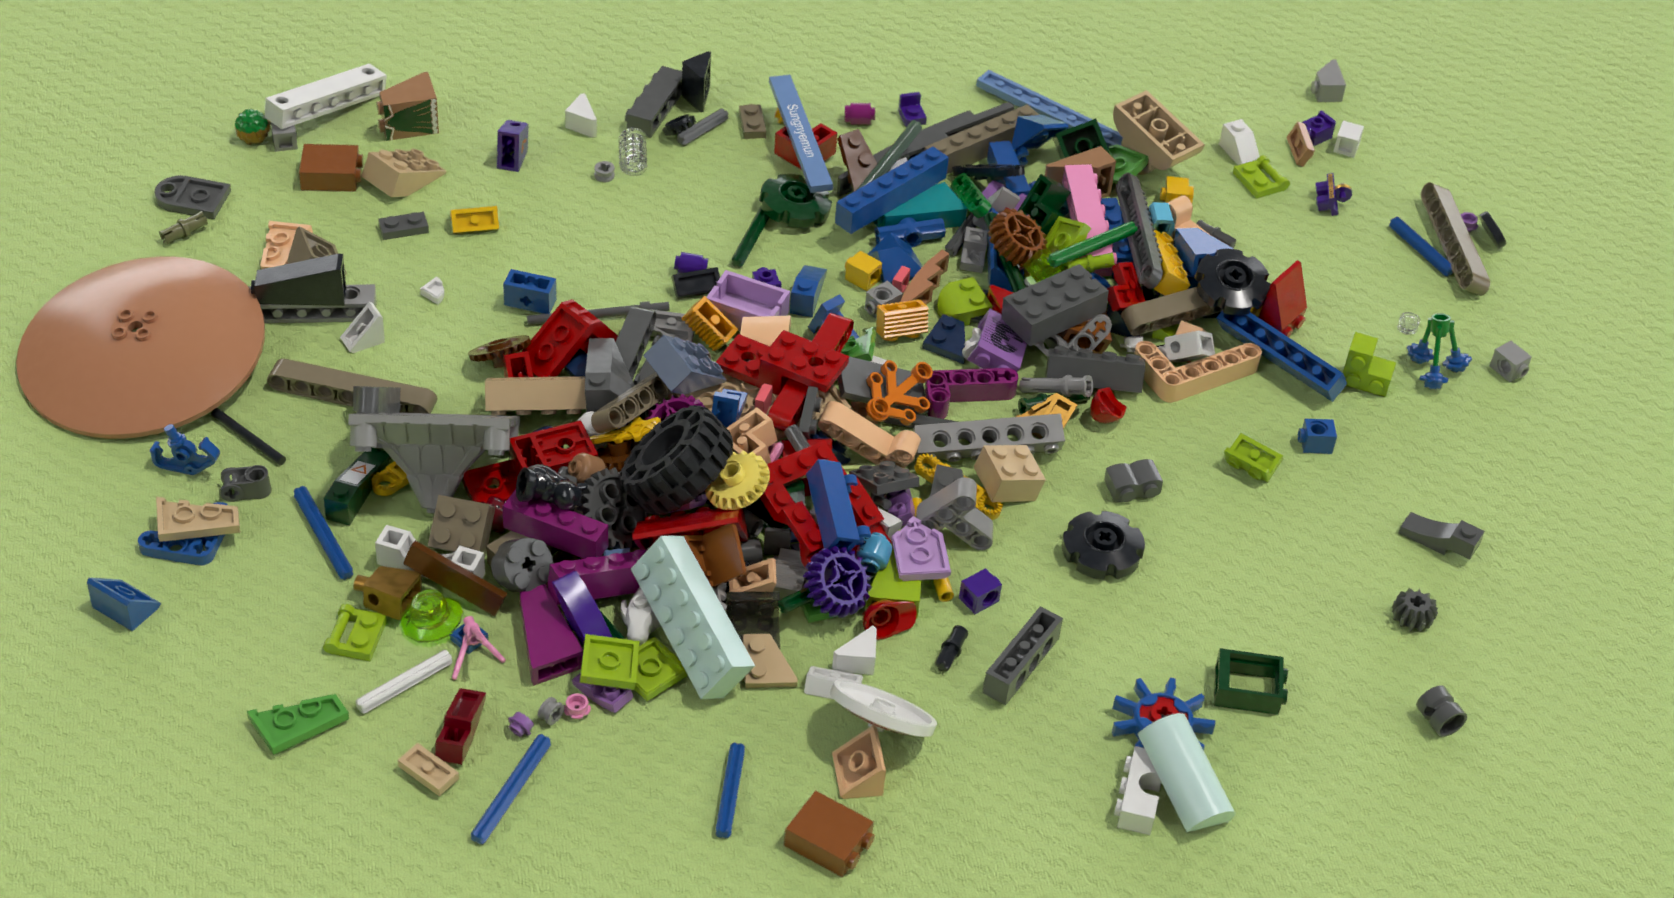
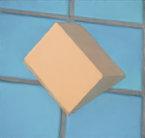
[832,725,886,799]

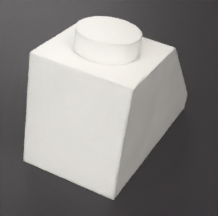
[1219,119,1259,165]

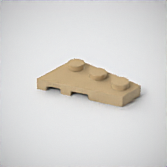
[156,497,240,542]

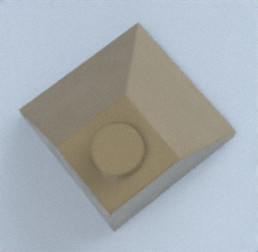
[287,226,347,275]

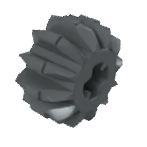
[1392,588,1438,632]

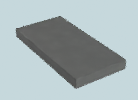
[837,357,929,415]

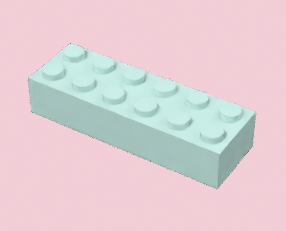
[631,536,755,699]

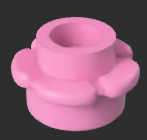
[564,693,591,719]

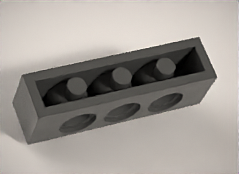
[982,606,1063,706]

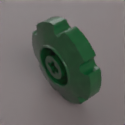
[759,174,832,228]

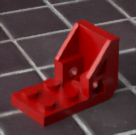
[522,299,618,377]

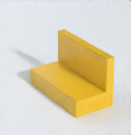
[450,206,499,233]

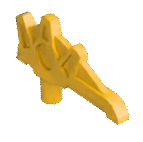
[589,416,661,444]

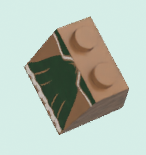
[376,72,439,141]

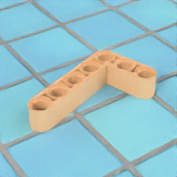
[1134,341,1262,403]

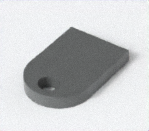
[155,175,231,219]

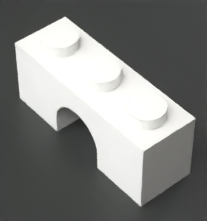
[1114,746,1161,835]

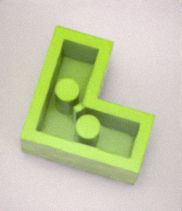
[1343,332,1397,397]

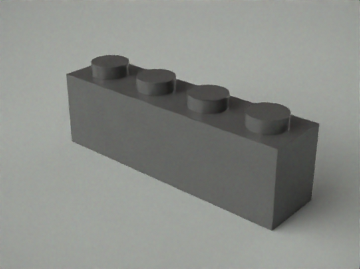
[625,66,682,138]
[1045,346,1146,393]

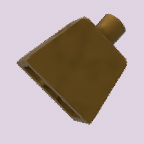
[353,566,422,620]

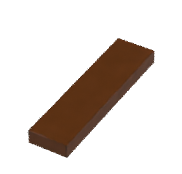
[403,540,507,616]

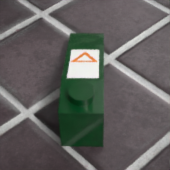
[324,447,391,526]

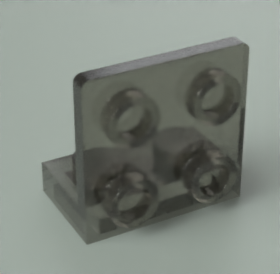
[725,592,780,649]

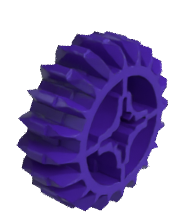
[802,546,872,618]

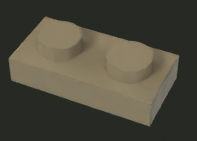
[739,104,766,139]

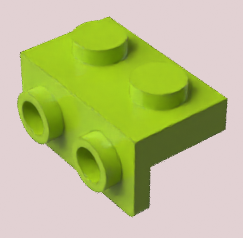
[1224,433,1283,482]

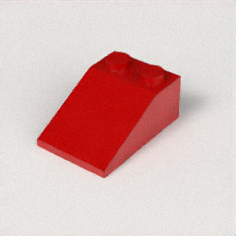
[1258,260,1307,337]

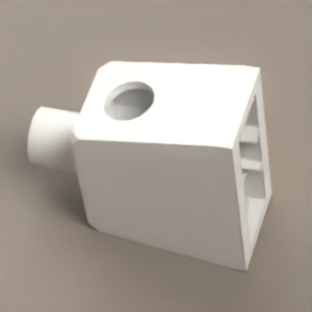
[1157,331,1215,363]

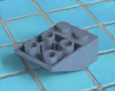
[643,335,727,394]

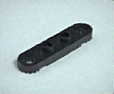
[952,164,1025,180]

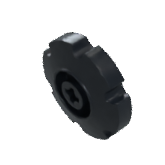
[1195,249,1271,315]
[1062,511,1145,580]

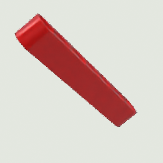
[767,313,854,432]

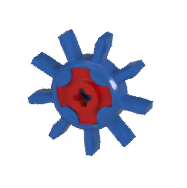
[1112,677,1215,751]

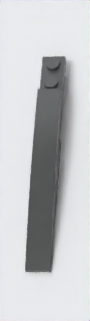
[837,102,1014,196]

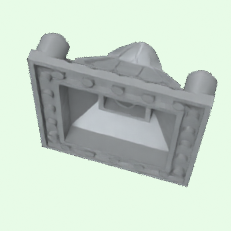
[349,413,520,513]

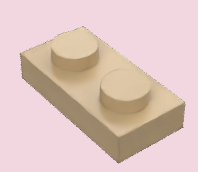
[398,743,459,796]

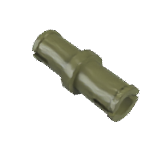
[159,211,208,245]

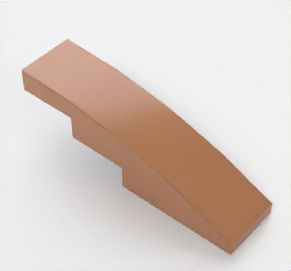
[900,249,949,305]

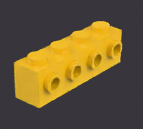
[1154,230,1190,296]

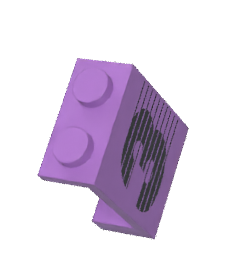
[967,309,1027,372]

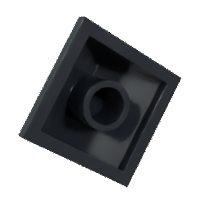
[681,51,711,112]

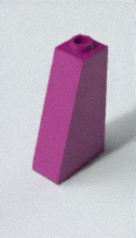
[520,584,583,686]

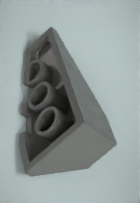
[585,338,635,412]

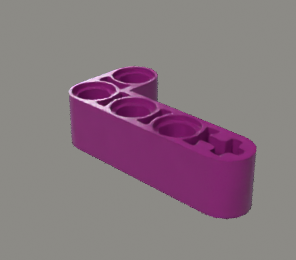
[924,368,1018,419]

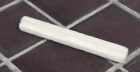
[355,650,452,714]

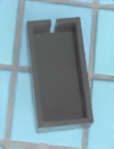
[1001,264,1108,346]

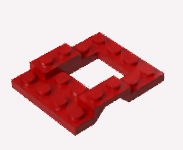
[759,440,892,572]

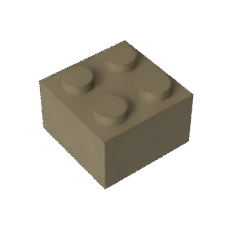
[428,495,496,558]

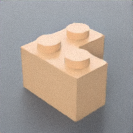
[727,408,778,464]

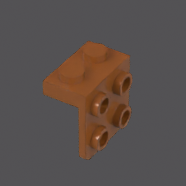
[683,524,746,588]

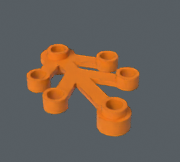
[866,360,933,426]

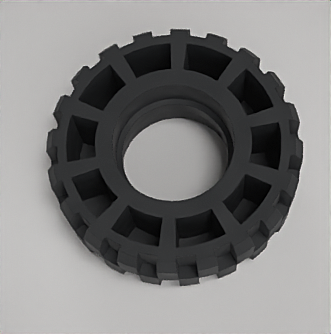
[620,405,733,515]

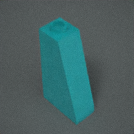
[873,182,967,228]

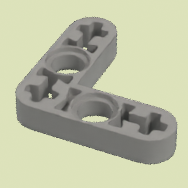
[1034,314,1112,357]

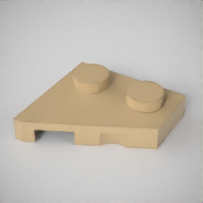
[743,634,798,688]

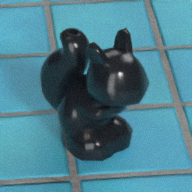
[516,464,588,510]

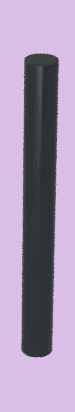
[211,408,286,465]

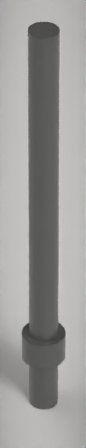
[527,301,670,325]

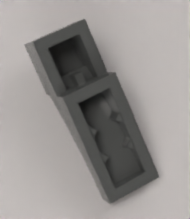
[1399,512,1485,560]

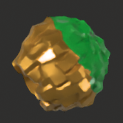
[235,109,271,145]

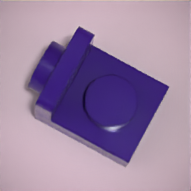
[898,92,927,127]

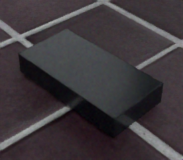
[671,267,720,299]

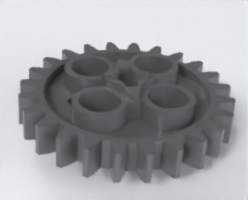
[576,468,649,550]

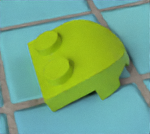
[937,277,993,326]

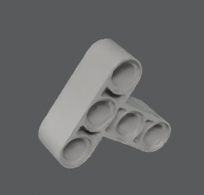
[916,477,993,550]

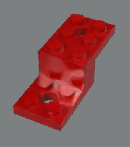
[716,330,849,395]
[462,420,598,503]

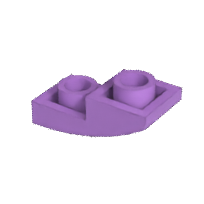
[884,489,916,526]
[572,672,633,713]

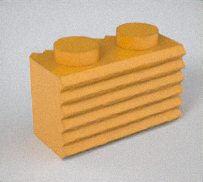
[682,296,739,351]
[876,299,929,341]

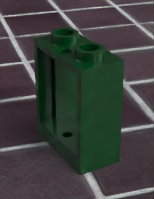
[1214,648,1288,715]

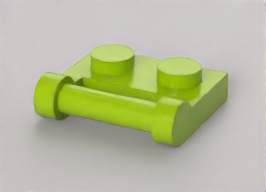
[1233,155,1290,199]
[323,604,387,661]

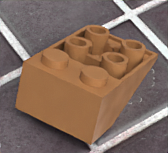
[1045,146,1116,199]

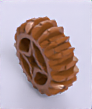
[988,208,1048,268]

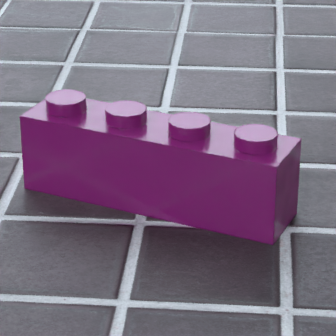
[502,489,608,559]
[547,550,647,605]

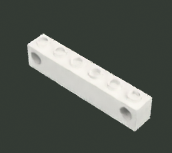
[264,64,387,129]

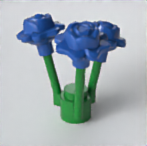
[1406,313,1472,389]

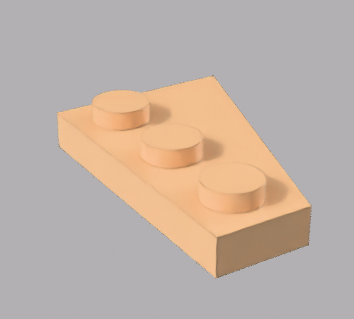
[260,221,313,269]

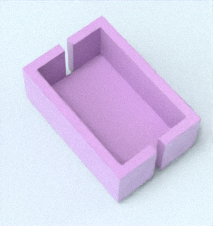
[707,270,790,331]

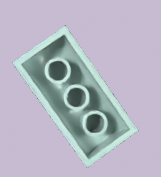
[1138,713,1235,832]

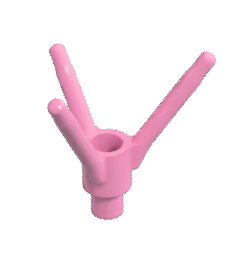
[452,616,506,680]

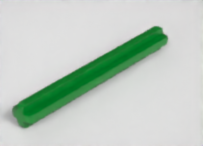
[1047,221,1138,268]

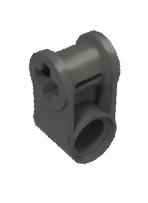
[220,465,272,502]

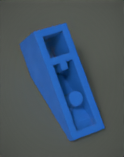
[790,265,827,318]

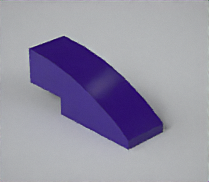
[551,571,612,649]

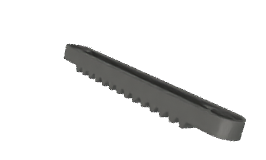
[1116,173,1163,289]

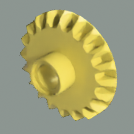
[705,450,770,510]

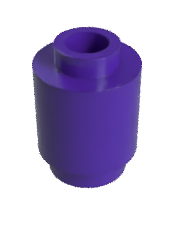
[674,252,708,274]

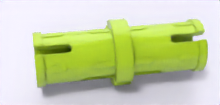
[1066,252,1115,273]

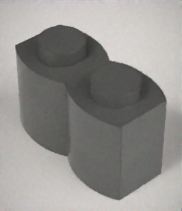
[1104,459,1163,502]

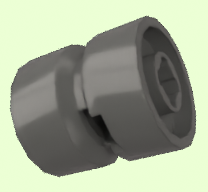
[1416,686,1467,737]

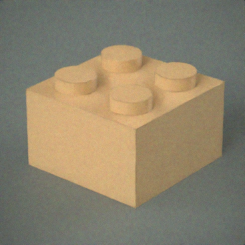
[974,445,1046,502]

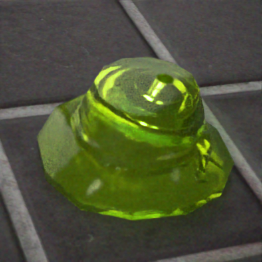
[401,590,464,642]

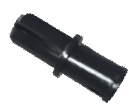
[935,625,969,671]

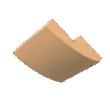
[740,316,791,346]

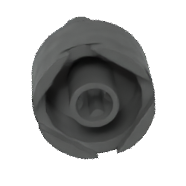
[491,538,553,592]

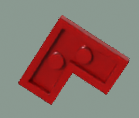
[1107,262,1145,311]

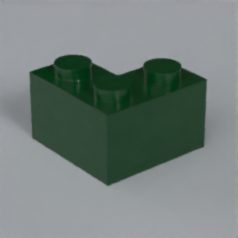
[1017,174,1071,235]

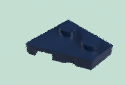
[922,314,966,364]

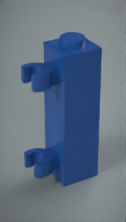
[987,141,1036,196]
[806,459,871,552]

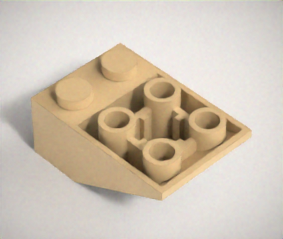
[361,149,446,197]

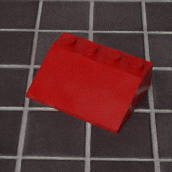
[632,507,748,550]

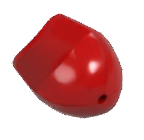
[1090,387,1127,424]
[862,600,917,639]

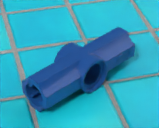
[875,217,946,248]

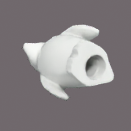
[621,587,661,646]

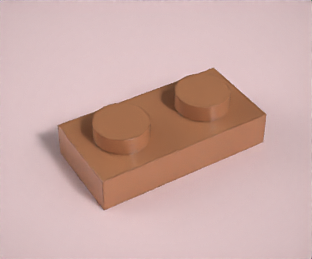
[1286,122,1315,167]

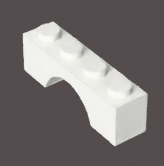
[375,525,485,579]

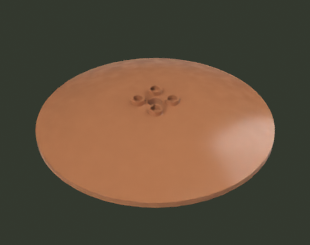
[16,257,265,439]

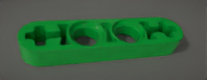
[951,173,991,218]

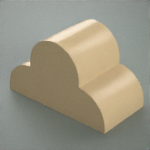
[1113,90,1205,175]

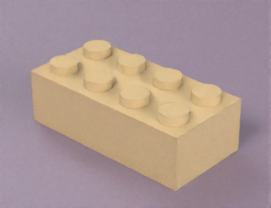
[485,376,586,415]

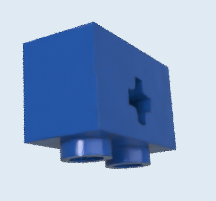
[503,269,557,314]

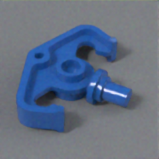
[150,424,220,475]

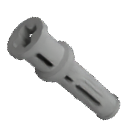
[1020,375,1093,397]

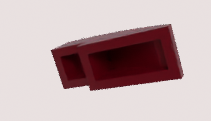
[435,688,486,765]

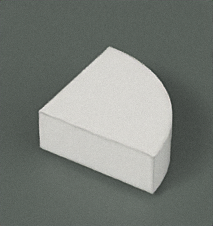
[420,277,444,305]

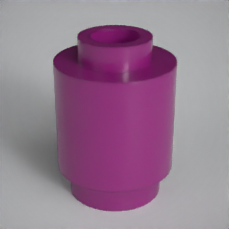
[845,103,875,125]

